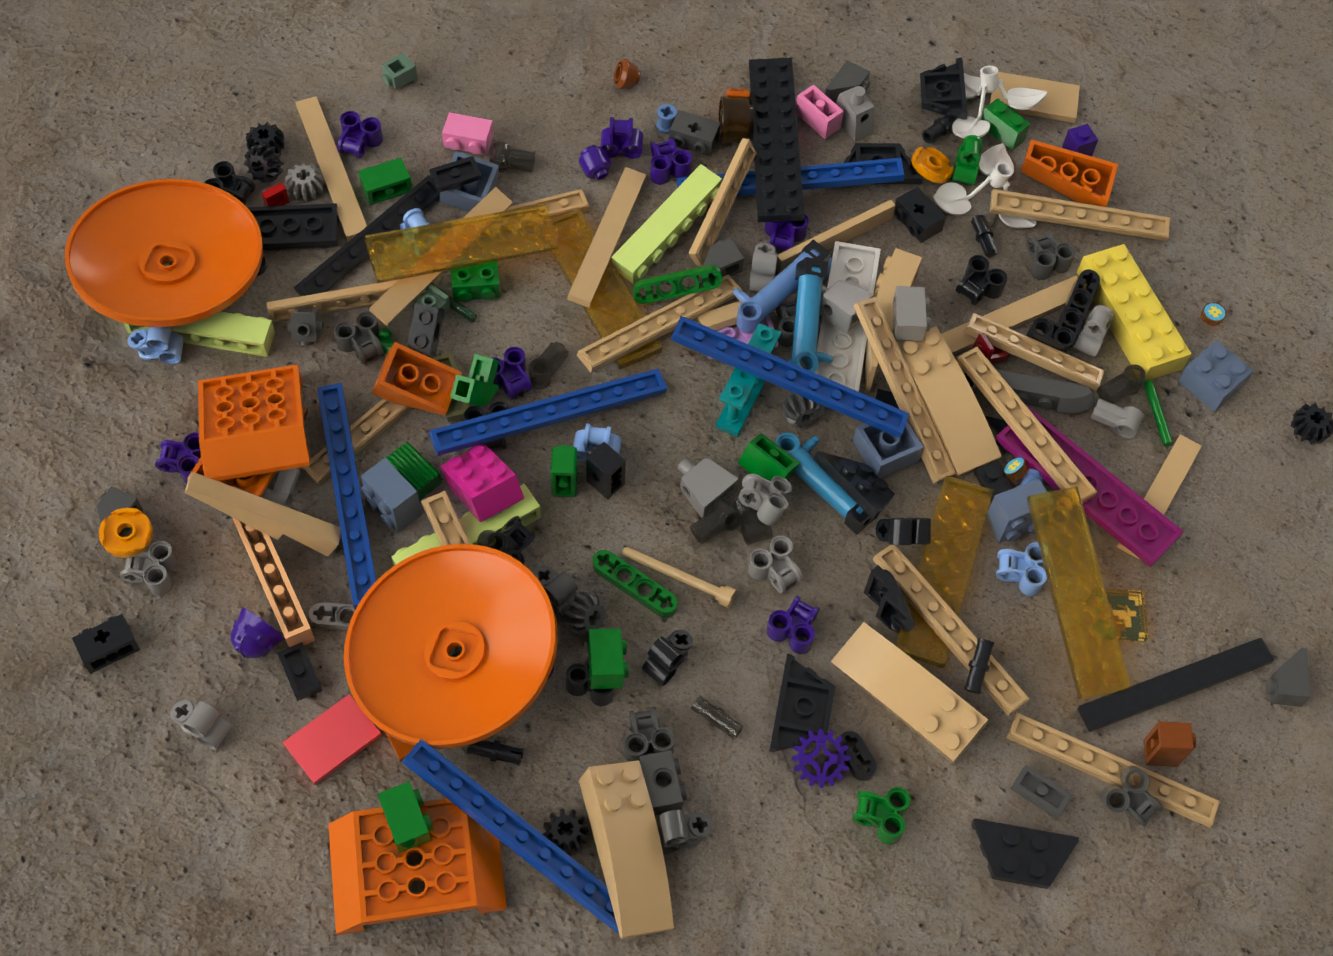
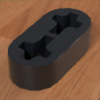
[839,731,877,781]

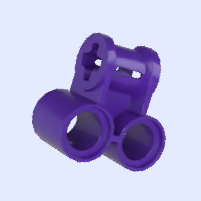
[337,111,383,158]
[600,117,643,159]
[650,138,692,185]
[764,213,809,251]
[491,347,533,400]
[155,432,201,484]
[766,596,820,654]

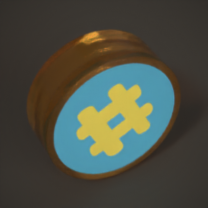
[1201,302,1226,326]
[1003,457,1029,481]

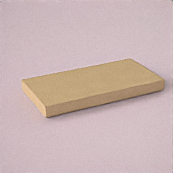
[989,72,1080,123]

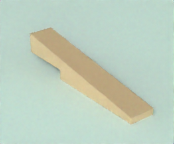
[185,472,341,557]

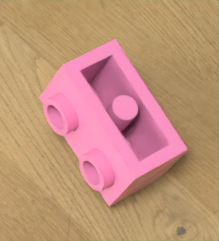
[796,84,844,139]
[442,112,494,155]

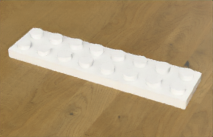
[814,241,881,392]

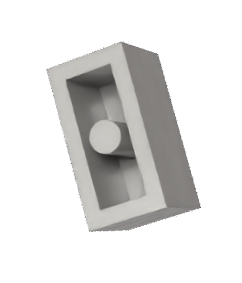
[893,286,931,341]

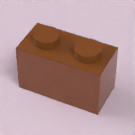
[1143,721,1196,767]

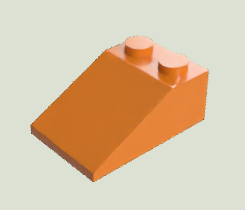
[371,342,462,415]

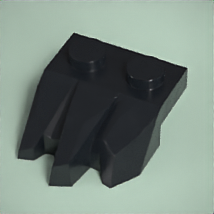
[864,565,915,634]

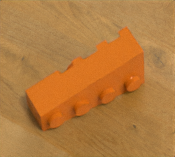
[1020,139,1119,207]

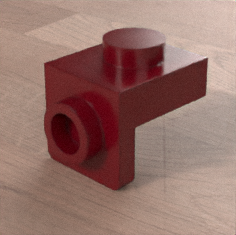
[971,333,1009,364]

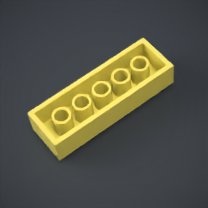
[1077,244,1192,383]

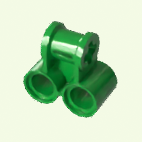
[952,135,983,186]
[852,787,910,845]

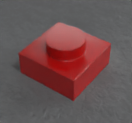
[261,182,290,206]

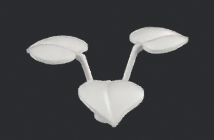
[952,66,1047,138]
[933,143,1036,228]

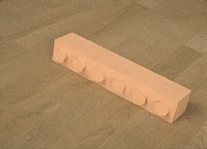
[232,517,315,647]

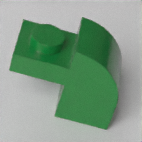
[450,354,499,406]

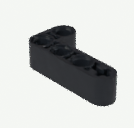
[1026,269,1100,353]

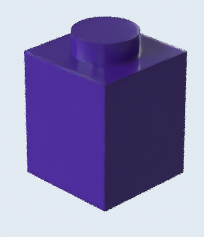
[1062,124,1098,156]

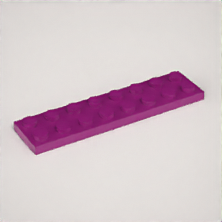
[995,406,1184,567]

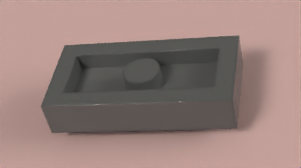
[1010,765,1073,819]

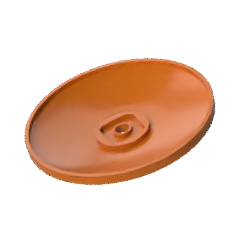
[65,179,263,327]
[344,544,557,749]

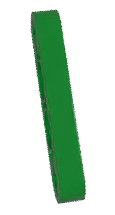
[632,265,722,304]
[593,550,677,618]

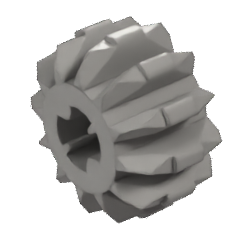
[285,162,325,201]

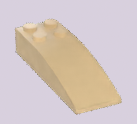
[864,248,922,393]
[897,326,1002,477]
[830,622,988,764]
[579,760,674,939]

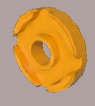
[911,147,954,184]
[98,507,153,558]

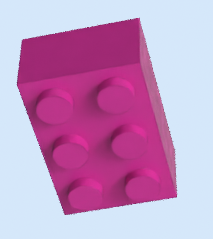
[440,443,524,523]

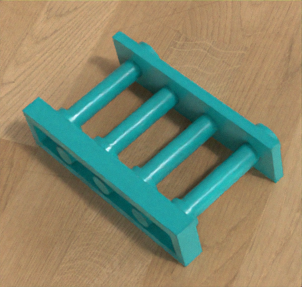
[715,323,781,437]

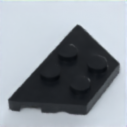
[920,57,967,120]
[844,143,922,184]
[813,451,895,520]
[769,654,835,752]
[971,818,1079,889]

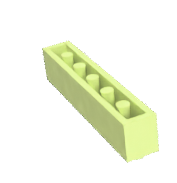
[611,164,722,284]
[124,311,275,357]
[391,483,541,566]

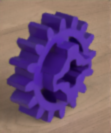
[792,728,851,788]

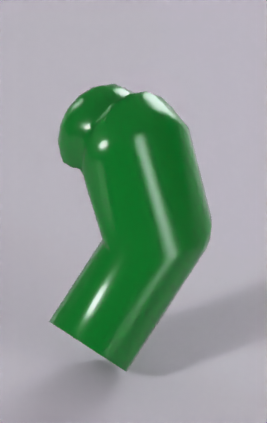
[377,329,394,354]

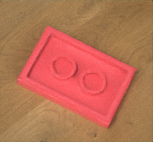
[282,694,382,785]

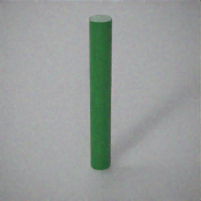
[1144,380,1173,447]

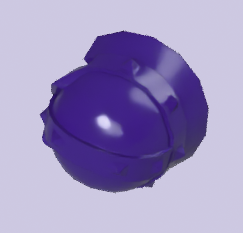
[230,607,285,658]

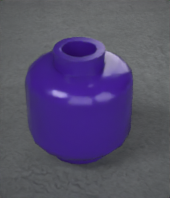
[579,145,612,180]

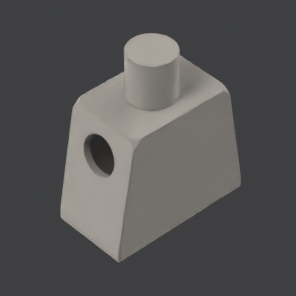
[836,86,875,142]
[820,280,874,334]
[677,458,738,519]

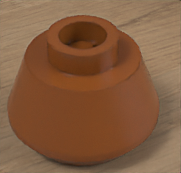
[614,59,640,89]

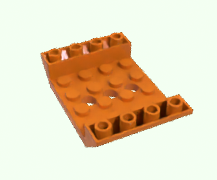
[198,364,310,482]
[328,798,507,935]

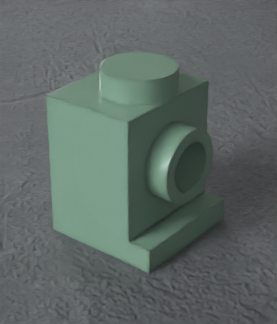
[381,53,418,90]
[412,284,451,316]

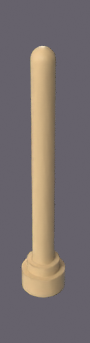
[622,547,737,608]

